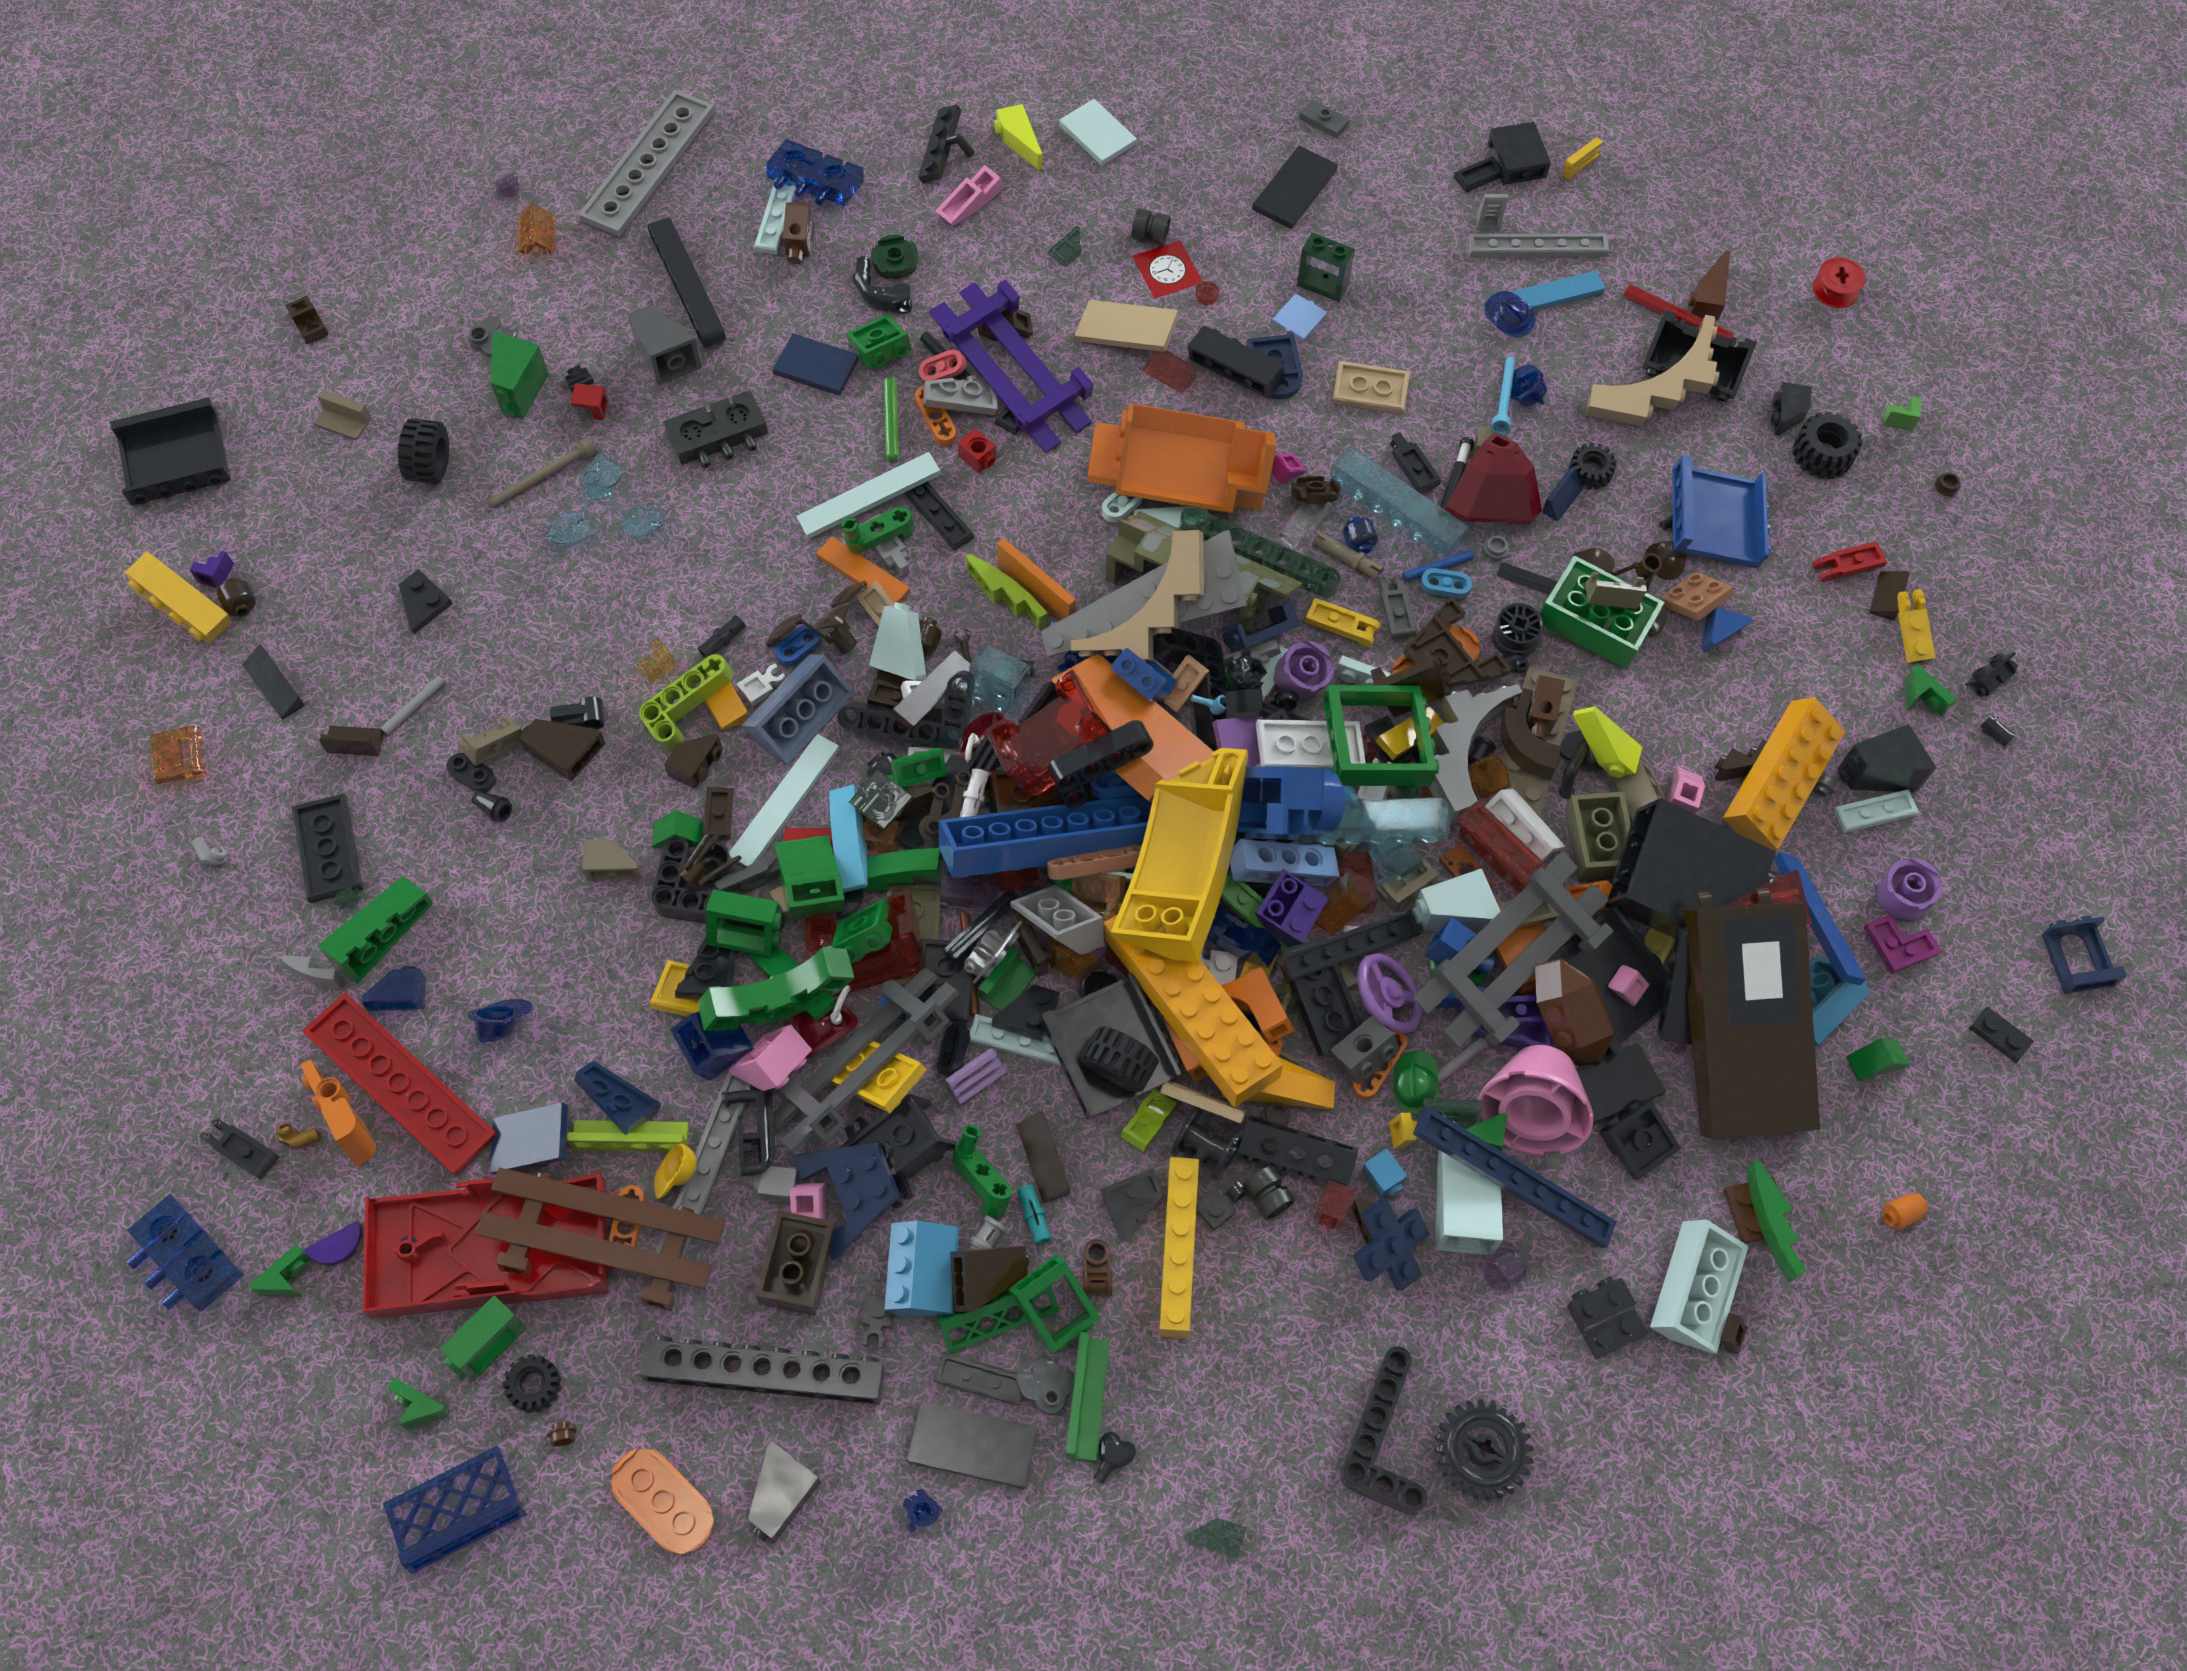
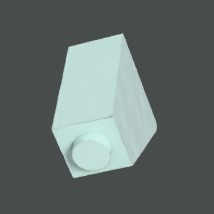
[869,602,926,681]

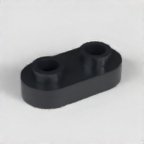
[446,753,496,792]
[937,1022,971,1077]

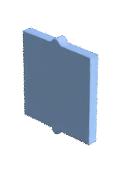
[1272,293,1327,341]

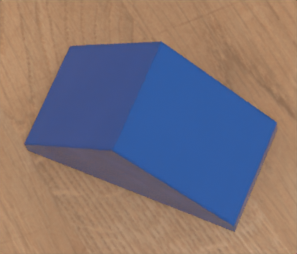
[1701,608,1753,653]

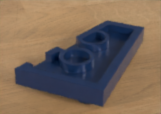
[574,1061,661,1135]

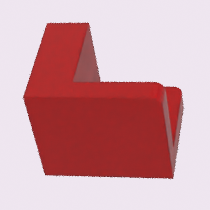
[570,383,608,420]

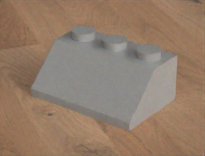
[1011,885,1104,955]

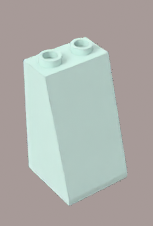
[1435,1150,1503,1255]

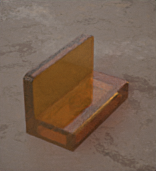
[517,203,556,255]
[1314,871,1368,936]

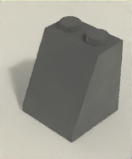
[628,306,702,385]

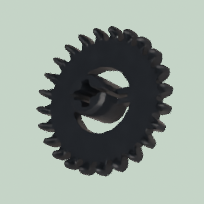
[1434,1399,1534,1501]

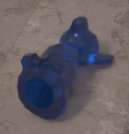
[903,1489,943,1533]

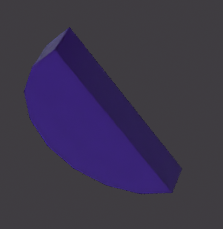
[303,1220,363,1266]

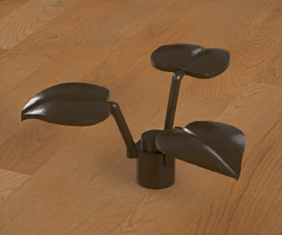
[1572,541,1686,636]
[766,580,867,654]

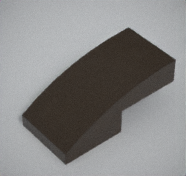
[285,296,329,344]

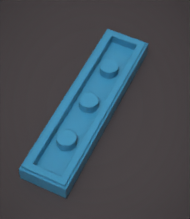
[1509,271,1605,315]

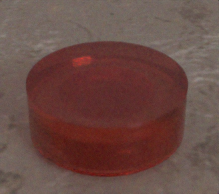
[1195,281,1219,305]

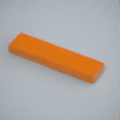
[816,537,911,603]

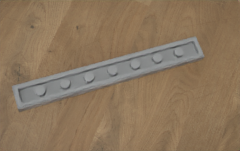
[655,1061,754,1259]

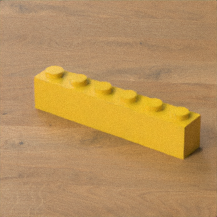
[1159,1157,1199,1339]

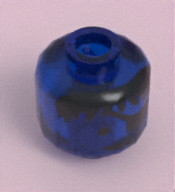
[1343,516,1378,554]

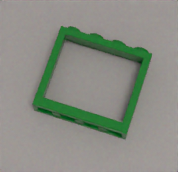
[1323,685,1439,786]

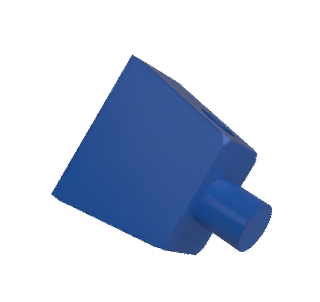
[1424,917,1495,974]

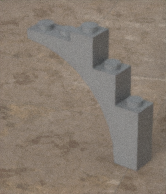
[1428,684,1522,825]

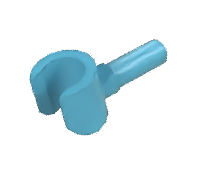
[1190,694,1227,715]

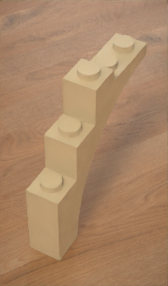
[1585,315,1719,426]
[1071,530,1204,662]

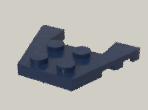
[792,1143,901,1260]

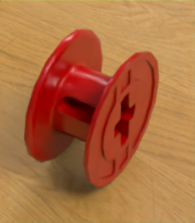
[1812,257,1866,309]

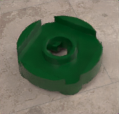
[871,235,918,278]

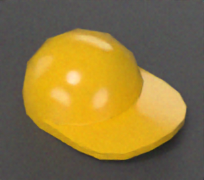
[654,1143,697,1200]

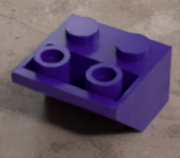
[1255,869,1329,947]

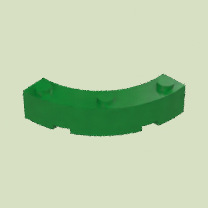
[697,946,854,1031]

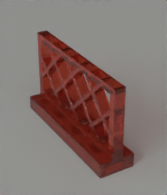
[1458,800,1547,894]

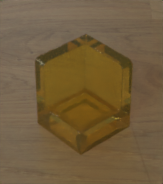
[637,637,676,683]

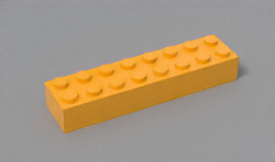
[1103,914,1283,1108]

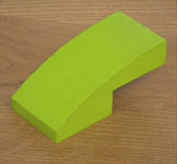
[1120,1089,1177,1152]

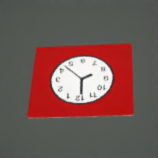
[1132,240,1204,299]

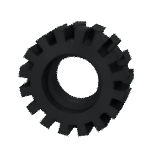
[1569,443,1617,490]
[503,1354,562,1413]

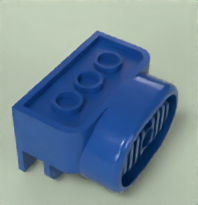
[1236,767,1345,840]

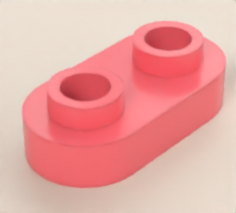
[919,350,966,381]

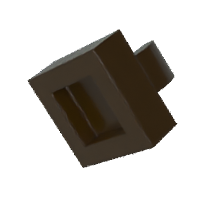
[1720,1313,1747,1354]

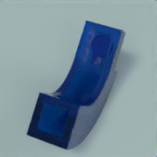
[1207,903,1282,968]

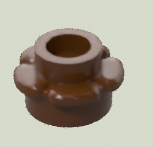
[546,1422,577,1447]

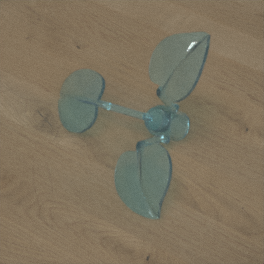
[545,451,664,545]

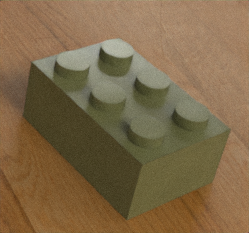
[1565,792,1631,881]

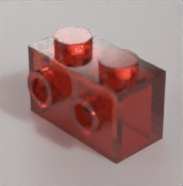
[1337,851,1378,915]

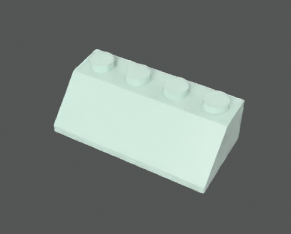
[1650,1219,1749,1353]

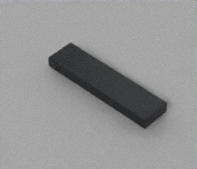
[904,481,974,551]

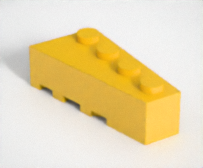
[125,551,231,644]

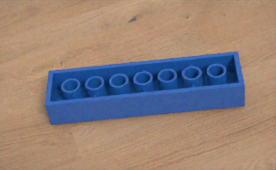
[938,795,1152,878]

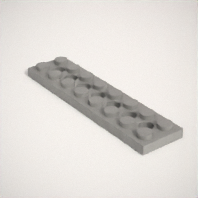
[578,90,715,237]

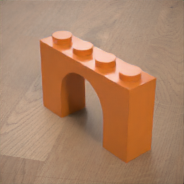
[1163,966,1295,1083]

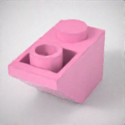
[1666,767,1705,813]

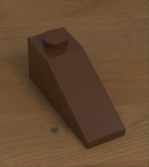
[1688,250,1730,320]

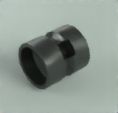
[1131,208,1171,245]
[1243,1166,1296,1220]

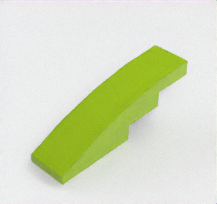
[965,554,1048,630]

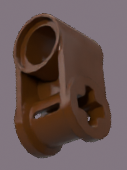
[1082,1238,1112,1297]

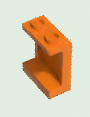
[1495,923,1547,996]

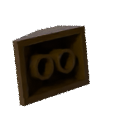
[755,1210,835,1316]

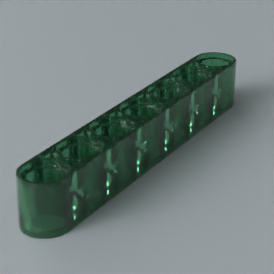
[1179,507,1341,598]

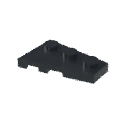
[675,936,737,999]

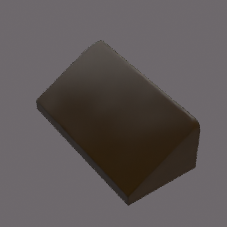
[1870,571,1910,621]

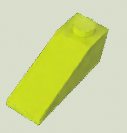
[994,104,1043,170]
[1573,706,1643,778]

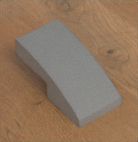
[282,955,343,989]

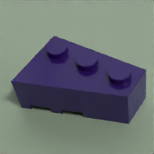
[1459,995,1554,1049]

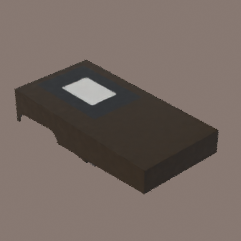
[1679,888,1820,1139]

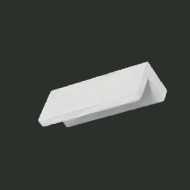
[1483,789,1565,867]

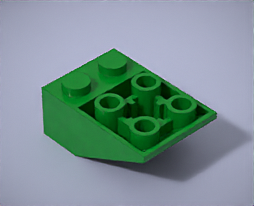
[775,835,844,919]

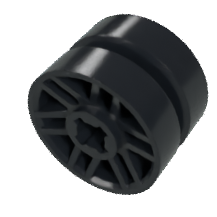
[1492,603,1544,658]

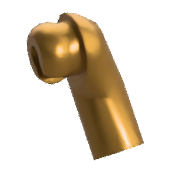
[276,1123,321,1149]

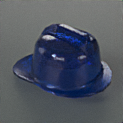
[1484,291,1536,338]
[1510,364,1548,407]
[468,999,533,1043]

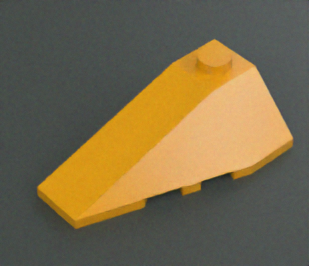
[1221,1057,1335,1110]

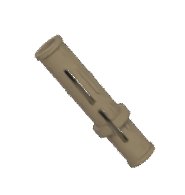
[1312,531,1384,581]

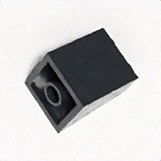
[1838,724,1937,793]

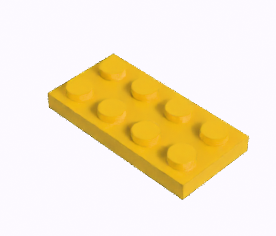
[830,1041,927,1113]

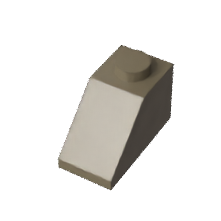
[582,837,642,880]

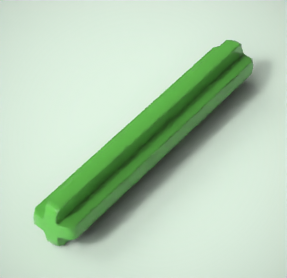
[884,377,899,461]

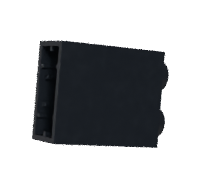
[1605,798,1777,938]

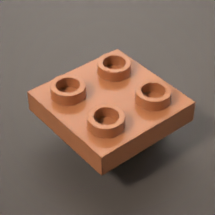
[1660,572,1735,621]

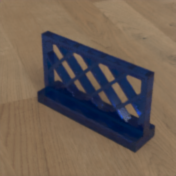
[383,1445,527,1574]

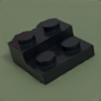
[1598,1099,1681,1180]
[1566,1276,1649,1360]

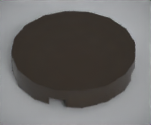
[1291,475,1341,504]

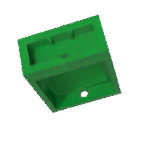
[706,889,782,957]
[1008,1255,1100,1353]
[440,1295,527,1382]

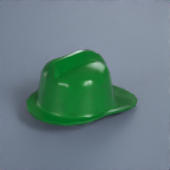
[1394,1050,1439,1115]

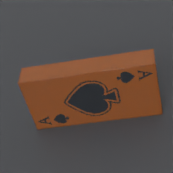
[1439,844,1494,888]

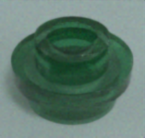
[333,886,361,910]

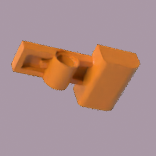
[301,1059,376,1167]

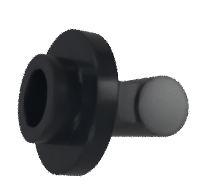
[564,365,594,393]

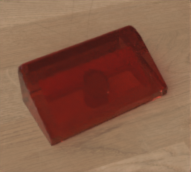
[1143,350,1196,394]

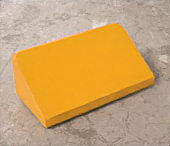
[705,682,747,730]

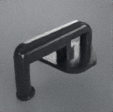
[1559,730,1604,799]
[721,1089,775,1177]

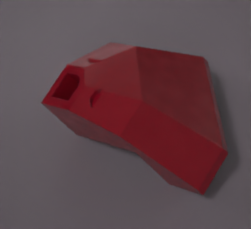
[1445,432,1542,524]

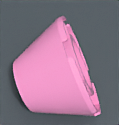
[1477,1045,1594,1156]

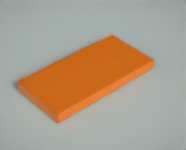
[997,538,1076,622]

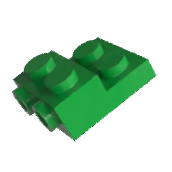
[846,314,912,369]
[832,898,892,963]

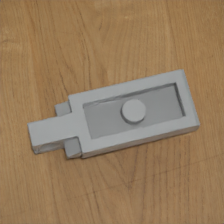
[860,514,910,577]

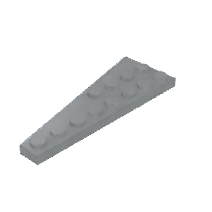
[1041,530,1247,657]

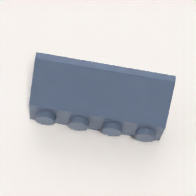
[741,654,855,765]

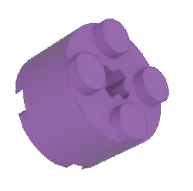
[1273,641,1334,701]
[1877,858,1943,921]

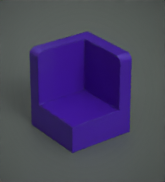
[190,551,234,588]

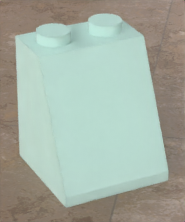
[1412,868,1500,934]

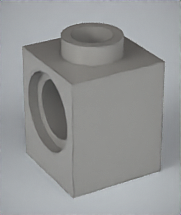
[754,1166,799,1204]

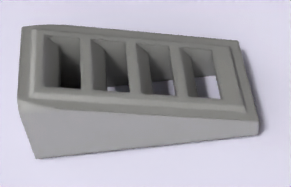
[1476,194,1508,229]

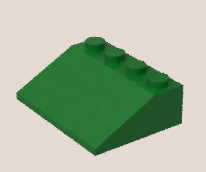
[1540,555,1665,669]

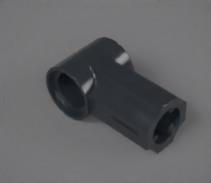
[550,696,604,730]

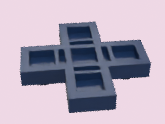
[1353,1199,1430,1291]

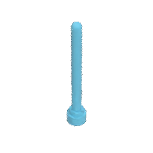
[1491,357,1515,436]

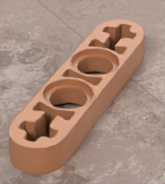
[1047,845,1142,880]

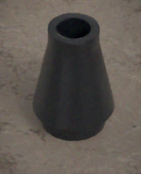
[471,790,512,822]

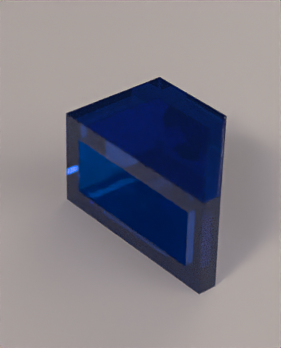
[361,966,426,1012]

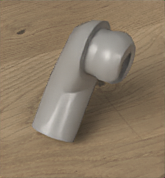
[191,837,227,866]

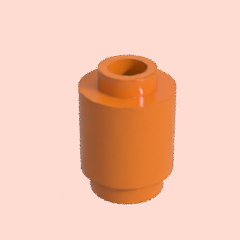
[1882,1193,1929,1230]

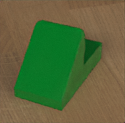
[1906,664,1957,716]
[248,1245,312,1297]
[387,1378,451,1429]

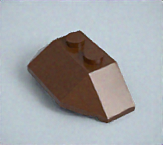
[1535,958,1616,1066]

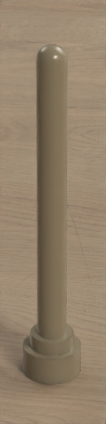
[489,437,597,507]

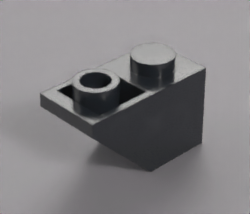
[1771,382,1812,436]

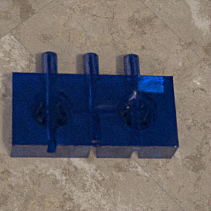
[766,139,864,206]
[126,1194,245,1312]

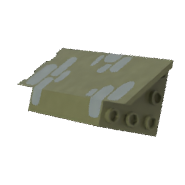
[1105,511,1303,634]

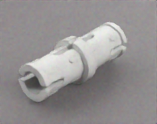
[959,769,989,818]

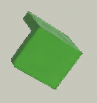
[1884,396,1922,431]

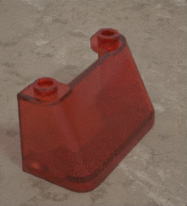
[985,669,1112,796]
[805,889,926,997]

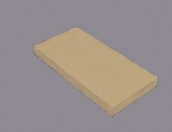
[1074,300,1179,352]

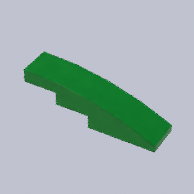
[852,848,941,891]
[1746,1159,1807,1283]

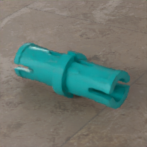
[1017,1184,1052,1245]

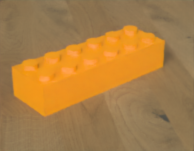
[1723,697,1846,850]

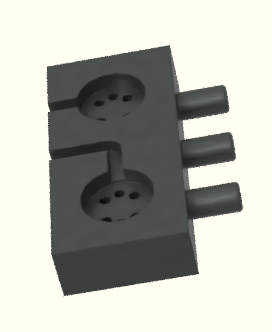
[663,390,768,468]

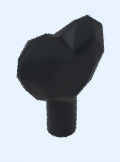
[1093,1431,1136,1484]

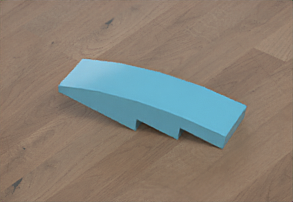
[829,784,867,893]

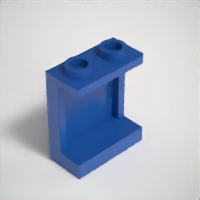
[1110,648,1179,702]

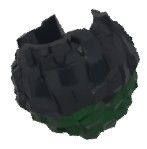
[1225,656,1268,690]

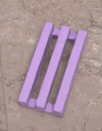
[945,1048,1006,1104]

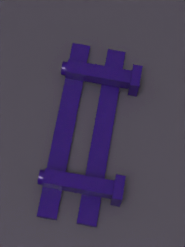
[929,279,1094,453]

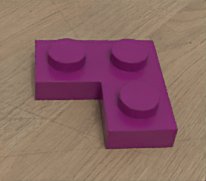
[1864,915,1942,974]

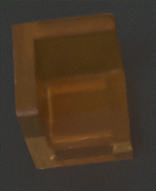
[1468,754,1510,799]

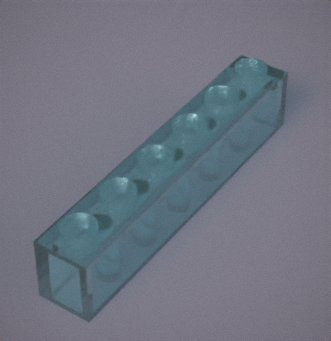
[1330,445,1469,558]
[1295,798,1452,845]

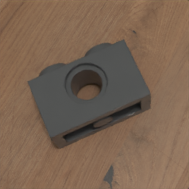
[1330,1015,1400,1084]

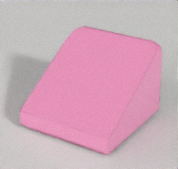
[1608,965,1649,1006]

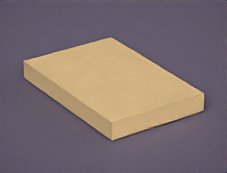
[1332,361,1410,414]
[1160,1081,1248,1123]

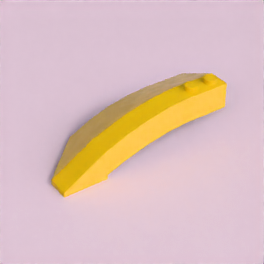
[1111,748,1248,962]

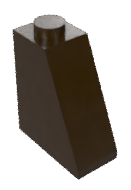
[518,719,606,782]
[950,1246,1029,1312]

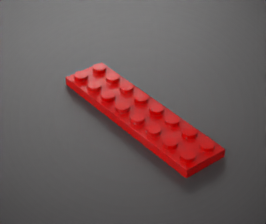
[302,992,497,1177]

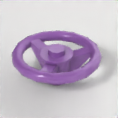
[1357,953,1423,1034]

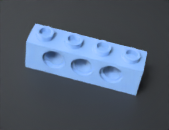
[1230,838,1340,888]

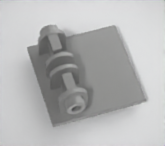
[964,921,1022,984]

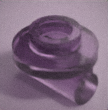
[493,172,520,197]

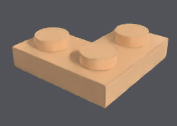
[1153,655,1209,712]

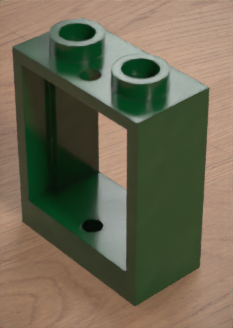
[1297,232,1355,302]

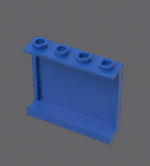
[1672,455,1771,568]

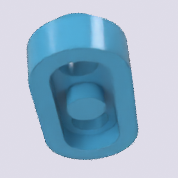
[1421,568,1472,599]

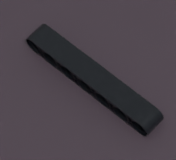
[647,217,726,347]

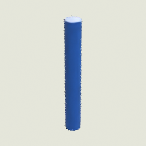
[1402,550,1474,582]

